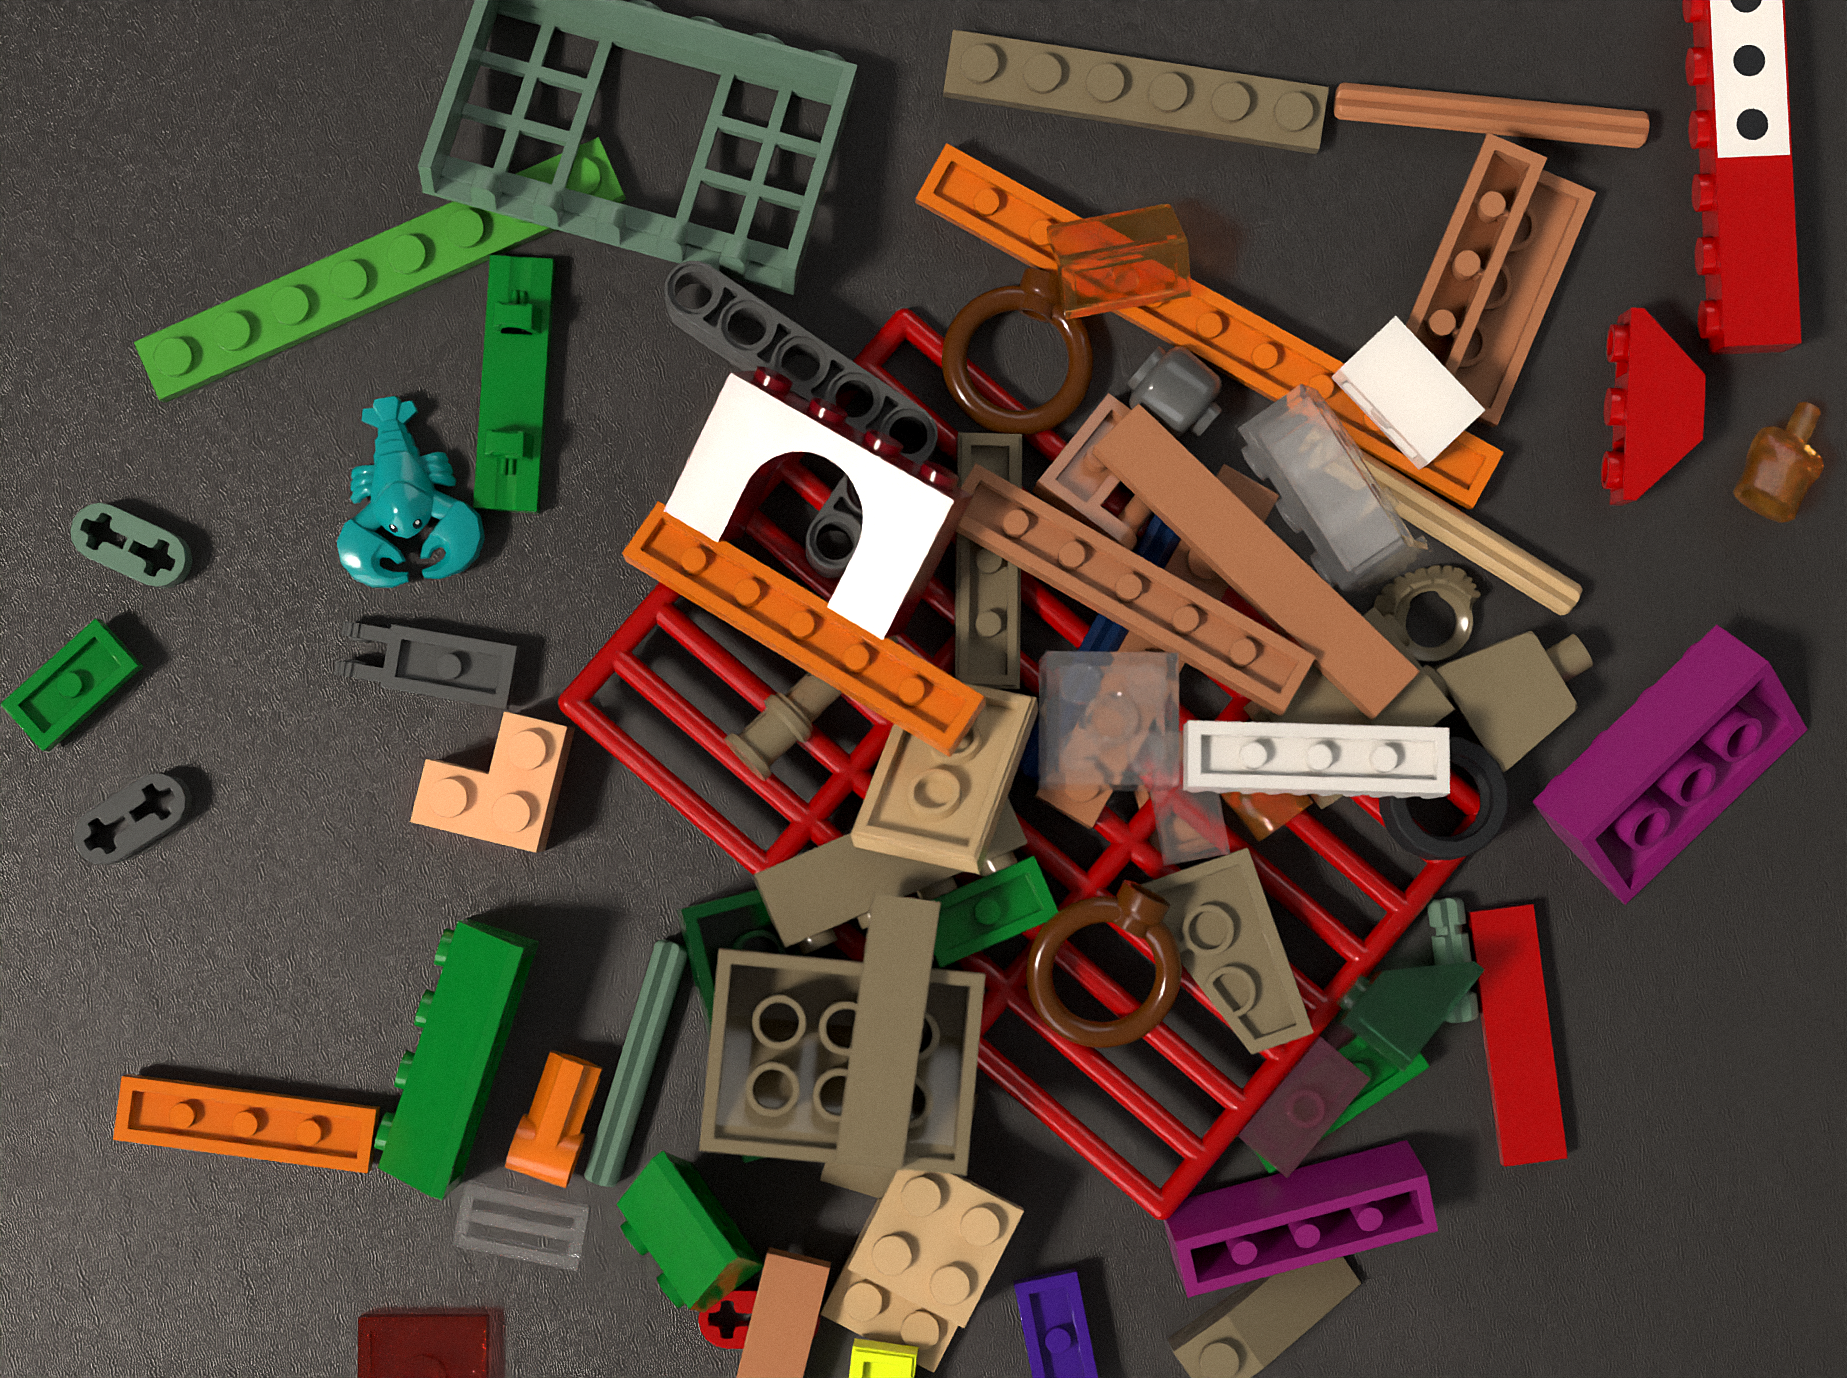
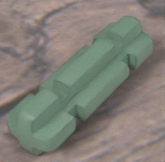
[1427,897,1479,1023]

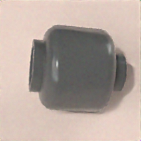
[1127,346,1223,439]

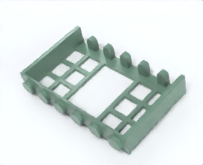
[418,0,858,295]

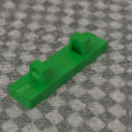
[473,255,556,514]

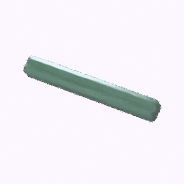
[584,939,688,1187]

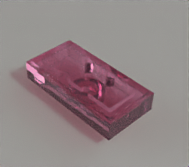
[1237,1036,1370,1178]

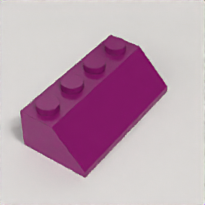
[1532,624,1808,905]

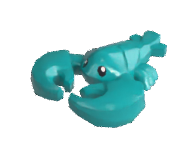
[337,396,485,588]

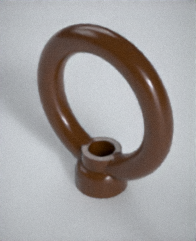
[942,268,1094,436]
[1026,880,1182,1048]

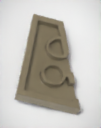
[1142,848,1314,1054]

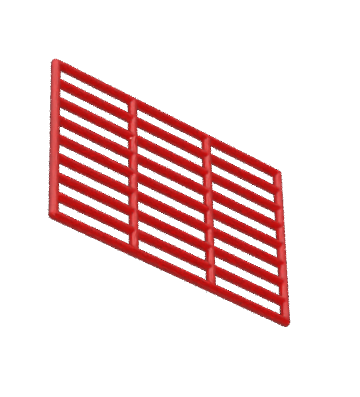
[558,308,1480,1220]

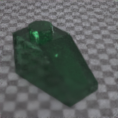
[1335,961,1485,1072]

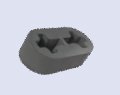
[74,774,192,864]

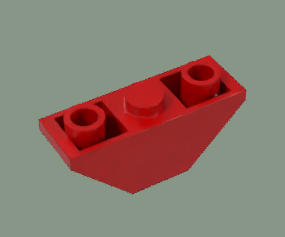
[1601,307,1706,506]

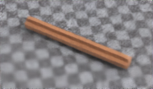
[1334,82,1649,148]

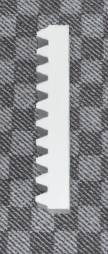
[1183,721,1450,799]

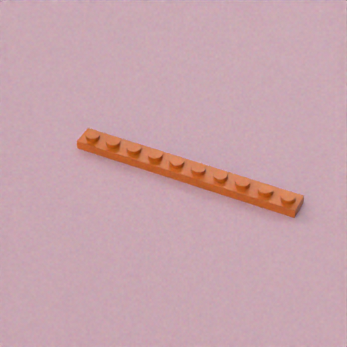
[915,143,1504,510]

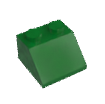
[616,1150,764,1313]

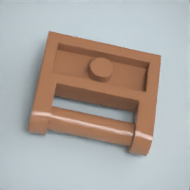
[1032,393,1154,551]

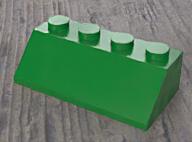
[374,918,539,1200]

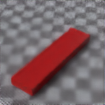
[1467,903,1568,1167]

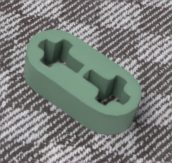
[70,503,193,588]

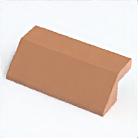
[1405,133,1596,428]

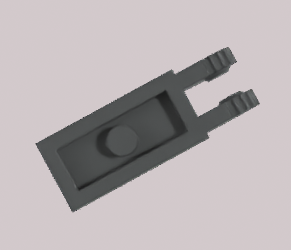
[334,621,520,710]

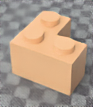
[410,711,575,853]

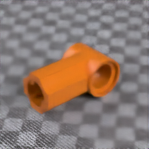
[505,1050,603,1189]

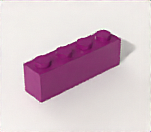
[1164,1140,1438,1297]

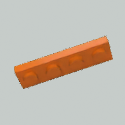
[113,1074,380,1173]

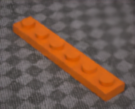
[622,501,986,758]

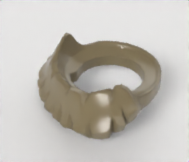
[1374,565,1481,661]

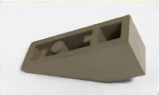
[1167,1257,1361,1378]

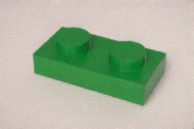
[0,618,144,752]
[930,856,1058,968]

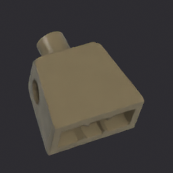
[1433,631,1593,772]

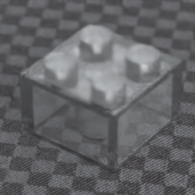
[1039,651,1179,791]

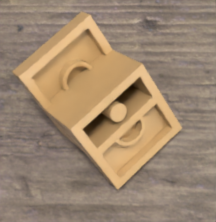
[820,1169,1024,1373]

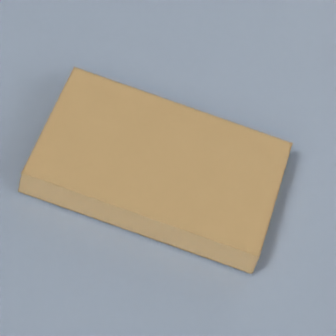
[851,682,1039,874]

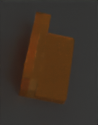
[1047,204,1191,320]

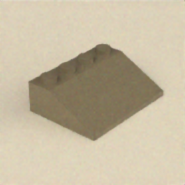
[699,948,985,1175]

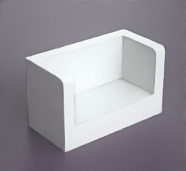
[1331,316,1485,470]

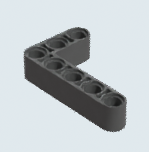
[665,261,937,578]

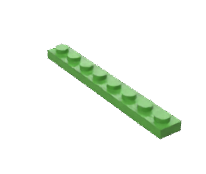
[134,137,626,403]

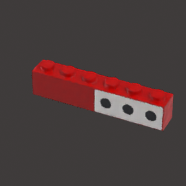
[1682,0,1802,355]

